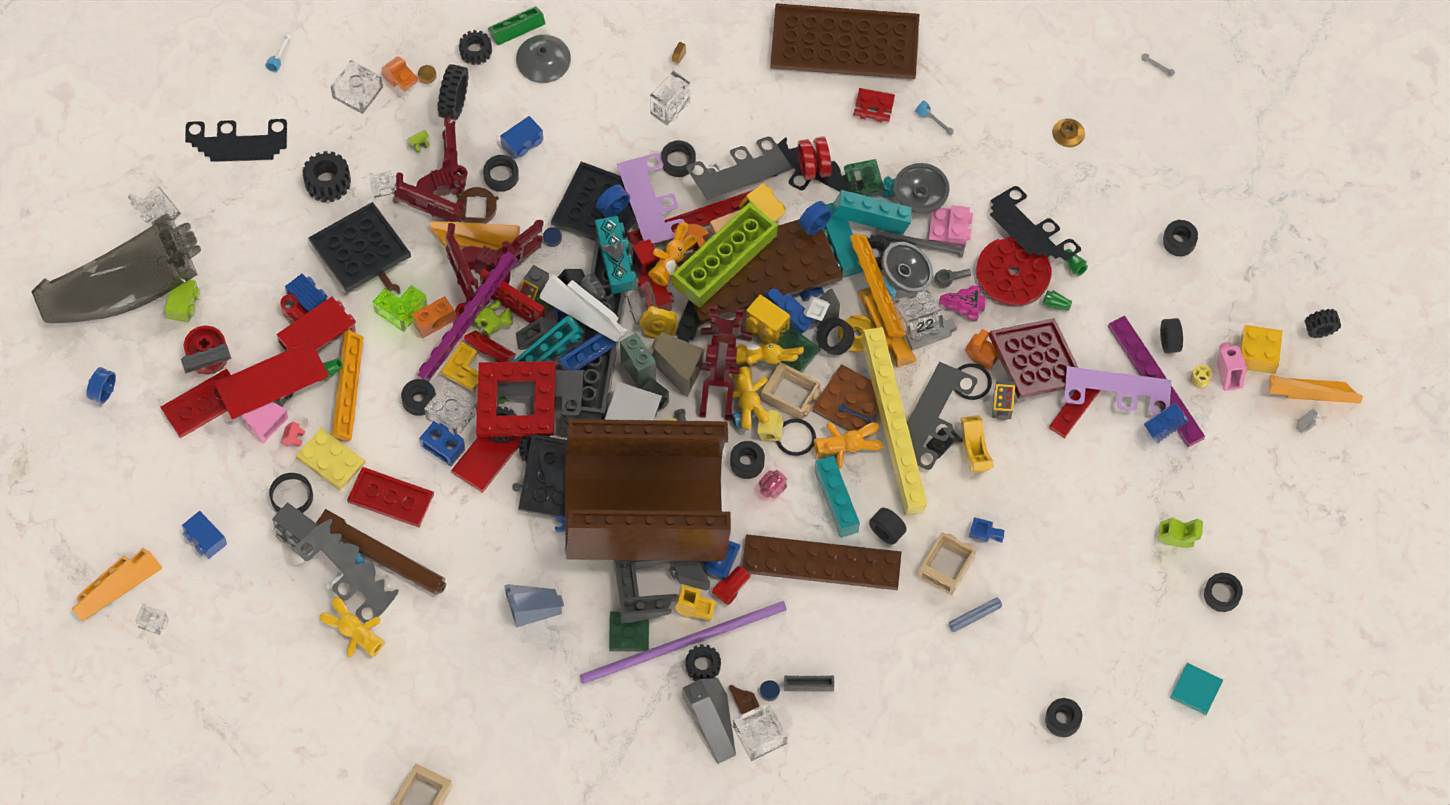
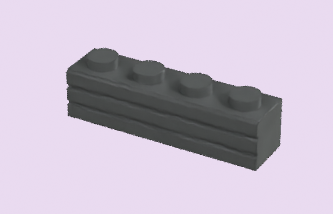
[181,344,232,374]
[784,675,834,691]

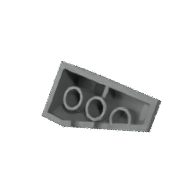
[682,678,736,764]

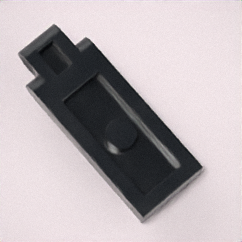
[676,299,700,343]

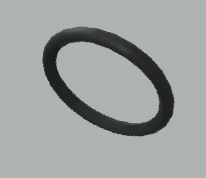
[954,363,992,400]
[776,419,816,456]

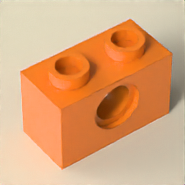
[412,296,456,338]

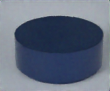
[543,227,562,247]
[760,680,780,701]

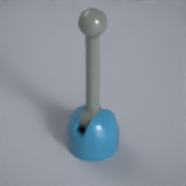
[915,100,954,135]

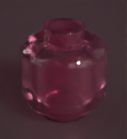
[759,470,787,499]

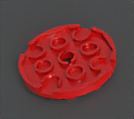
[976,236,1052,306]

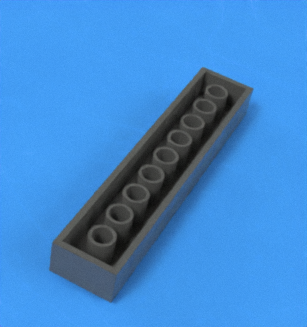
[566,240,634,420]

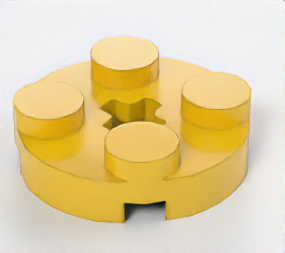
[639,306,678,339]
[838,315,875,352]

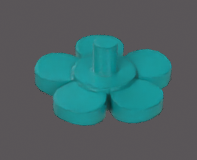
[879,176,895,198]

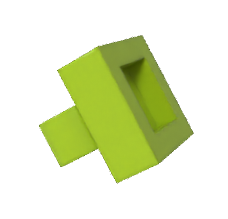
[406,130,430,152]

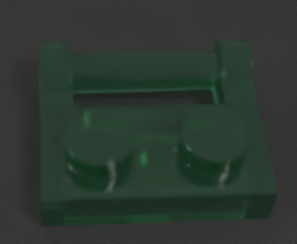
[843,159,885,197]

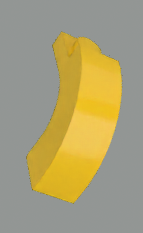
[960,415,994,472]

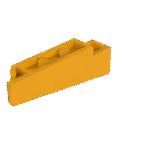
[430,221,520,251]
[858,287,917,367]
[1269,375,1363,403]
[72,548,162,621]

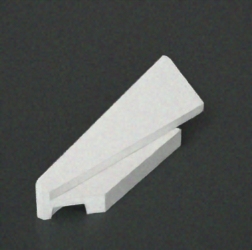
[540,274,627,342]

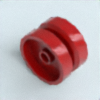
[798,136,832,180]
[183,325,228,375]

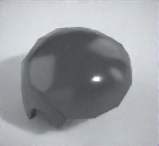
[580,272,606,301]

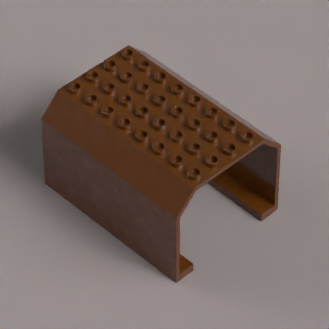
[565,419,731,561]

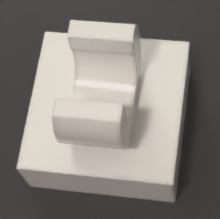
[803,296,830,321]

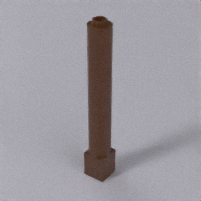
[316,509,447,595]

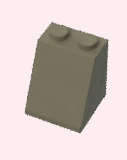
[652,332,704,397]

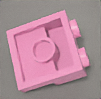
[929,205,973,247]

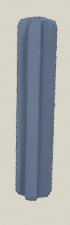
[948,597,1002,632]

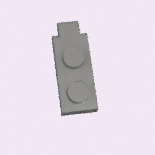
[905,318,957,350]

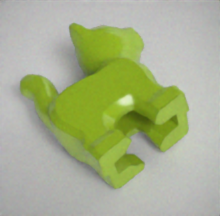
[473,300,513,338]

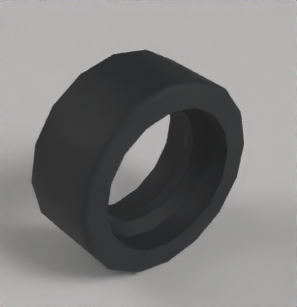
[661,140,696,177]
[483,155,519,192]
[816,317,854,355]
[1204,572,1243,612]

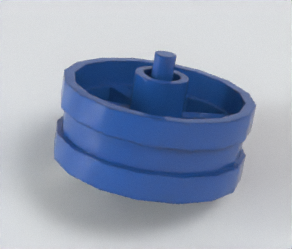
[596,184,630,218]
[798,201,833,235]
[86,367,116,404]

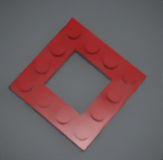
[476,361,556,437]

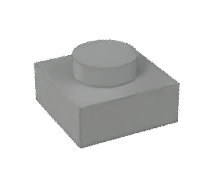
[1296,409,1318,433]

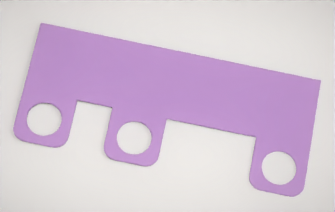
[617,153,688,244]

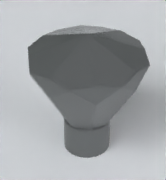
[602,242,624,260]

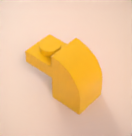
[675,585,716,622]

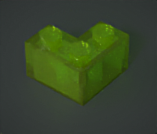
[373,285,428,332]

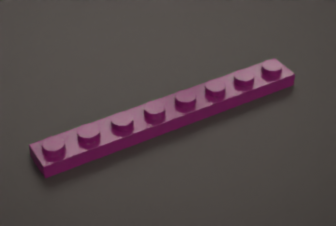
[417,252,518,382]
[1108,316,1205,447]

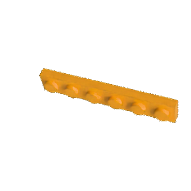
[850,233,905,338]
[332,330,364,442]

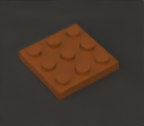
[812,364,879,431]

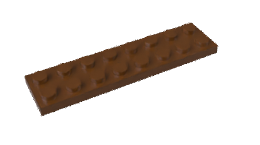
[742,534,902,590]

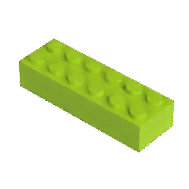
[672,202,778,308]

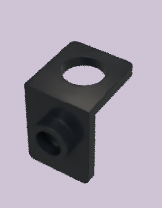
[926,427,963,459]

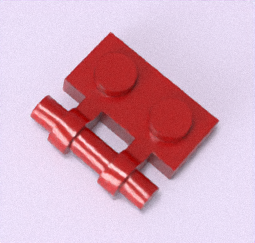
[853,88,895,123]

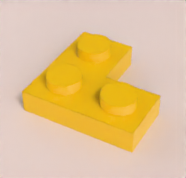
[441,342,478,392]

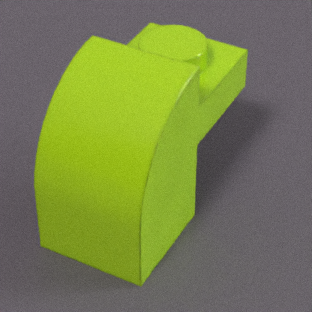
[1157,517,1203,548]

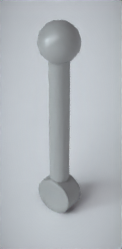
[1142,53,1175,76]

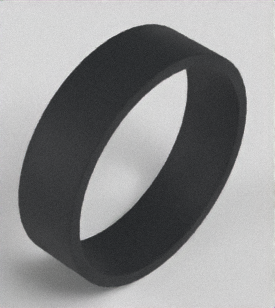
[269,473,313,513]

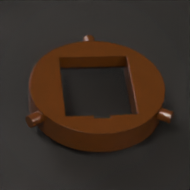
[456,187,499,224]

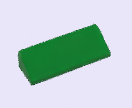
[488,6,546,45]

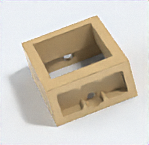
[761,362,822,419]
[918,532,976,595]
[392,763,453,805]

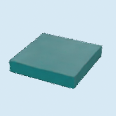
[1170,662,1223,715]

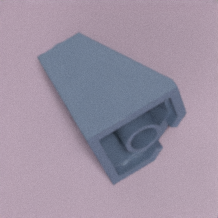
[504,584,564,628]

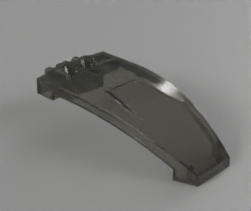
[31,213,201,323]

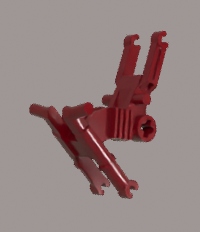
[392,116,468,222]
[445,220,544,304]
[699,305,753,421]

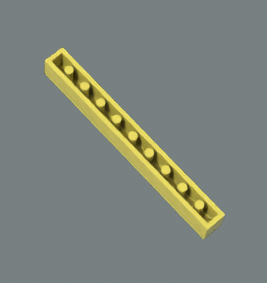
[861,327,927,515]

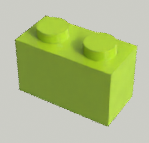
[164,277,200,322]

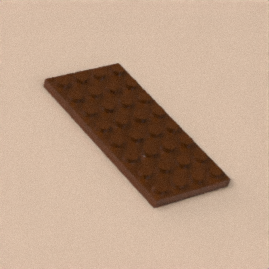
[770,3,920,79]
[677,219,843,324]

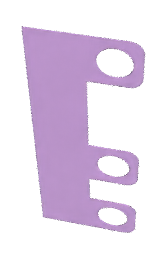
[1065,366,1171,414]

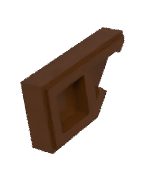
[729,685,762,720]

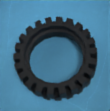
[437,64,469,120]

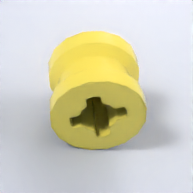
[1191,364,1212,388]

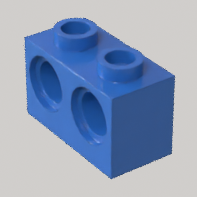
[419,421,465,466]

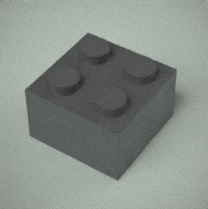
[272,502,318,555]

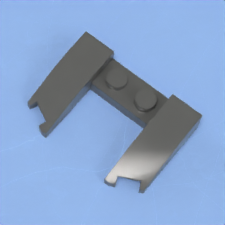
[613,560,677,623]

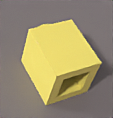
[757,410,784,441]

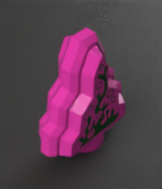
[939,286,985,321]

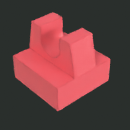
[280,422,305,447]

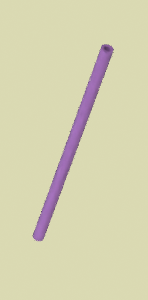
[580,601,787,684]

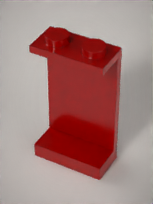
[276,296,356,351]

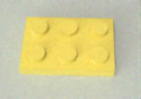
[296,428,366,491]

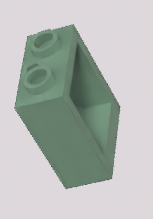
[620,333,656,389]

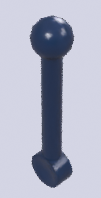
[838,404,876,424]

